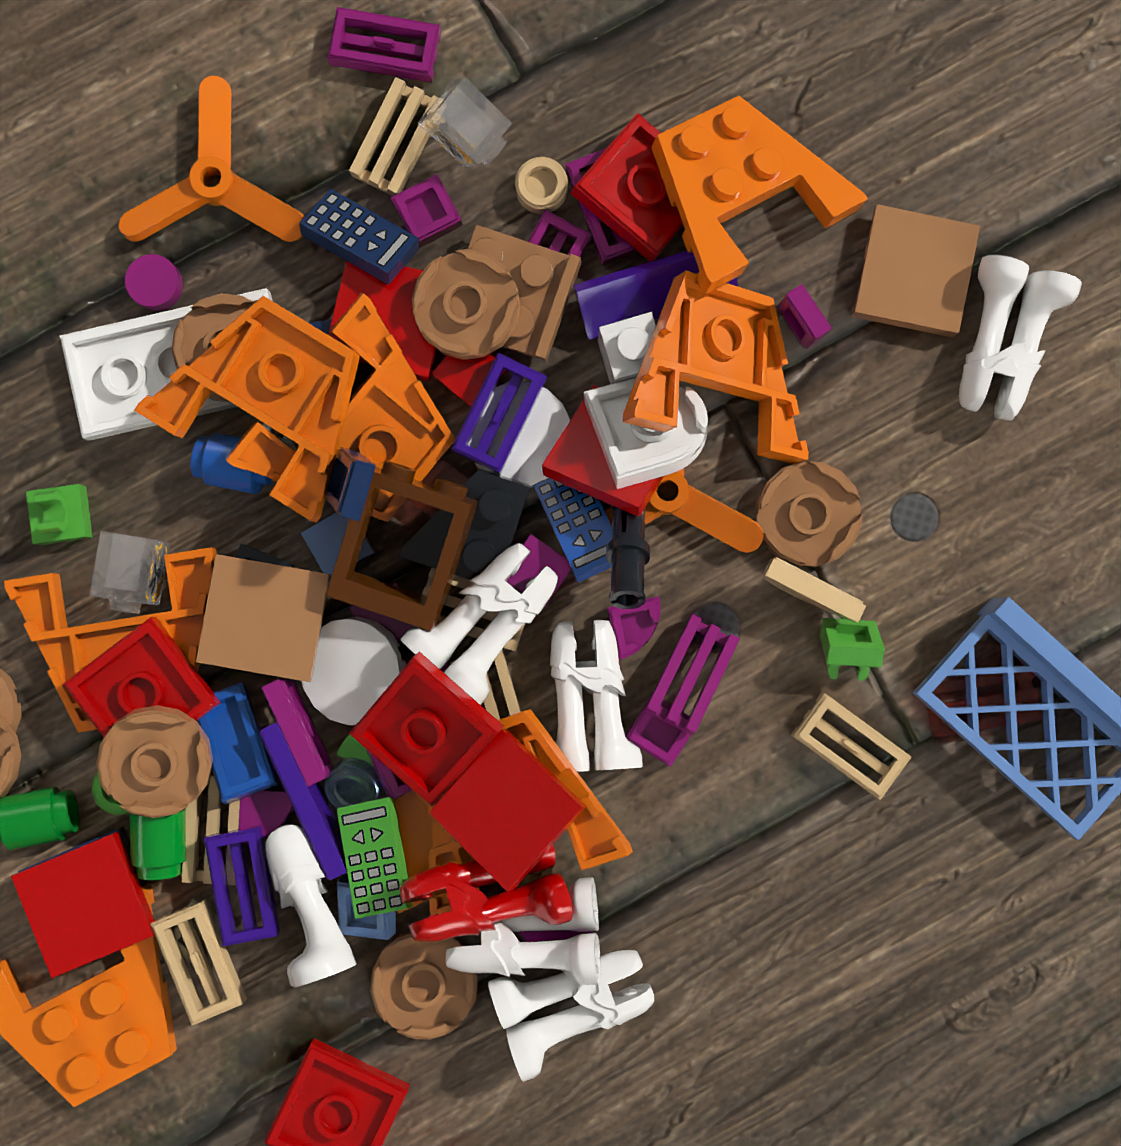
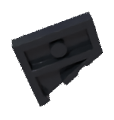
[398,468,530,580]

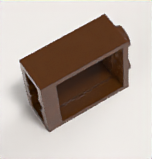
[326,461,479,631]

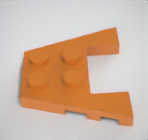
[651,96,868,294]
[622,271,809,464]
[225,293,456,522]
[134,296,360,523]
[4,547,218,733]
[427,709,633,915]
[0,883,177,1107]

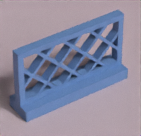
[913,597,1121,841]

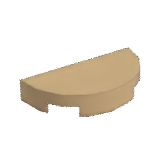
[762,557,866,623]

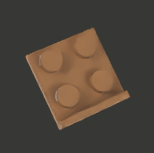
[850,204,980,338]
[468,225,582,362]
[196,554,331,682]

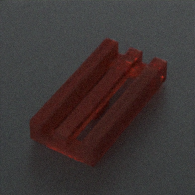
[927,672,1043,737]

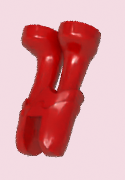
[399,845,573,942]

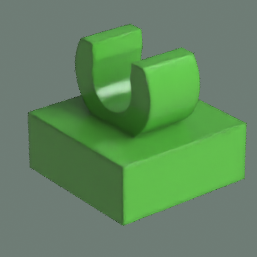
[26,484,93,545]
[819,618,885,681]

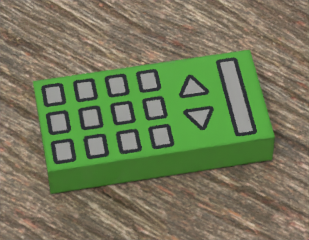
[337,797,413,919]

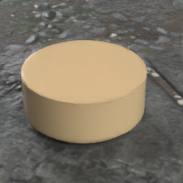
[515,157,568,214]

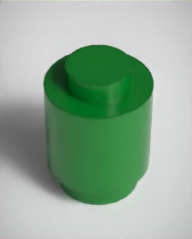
[0,787,80,851]
[129,808,186,880]

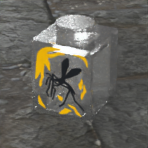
[418,77,512,167]
[89,531,170,614]

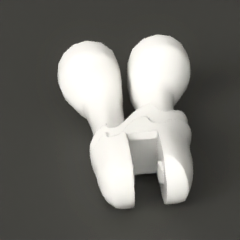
[959,255,1082,421]
[400,543,558,705]
[550,620,643,772]
[265,825,357,988]
[445,877,600,985]
[488,950,654,1082]

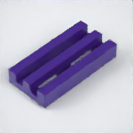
[451,353,547,475]
[204,825,280,946]

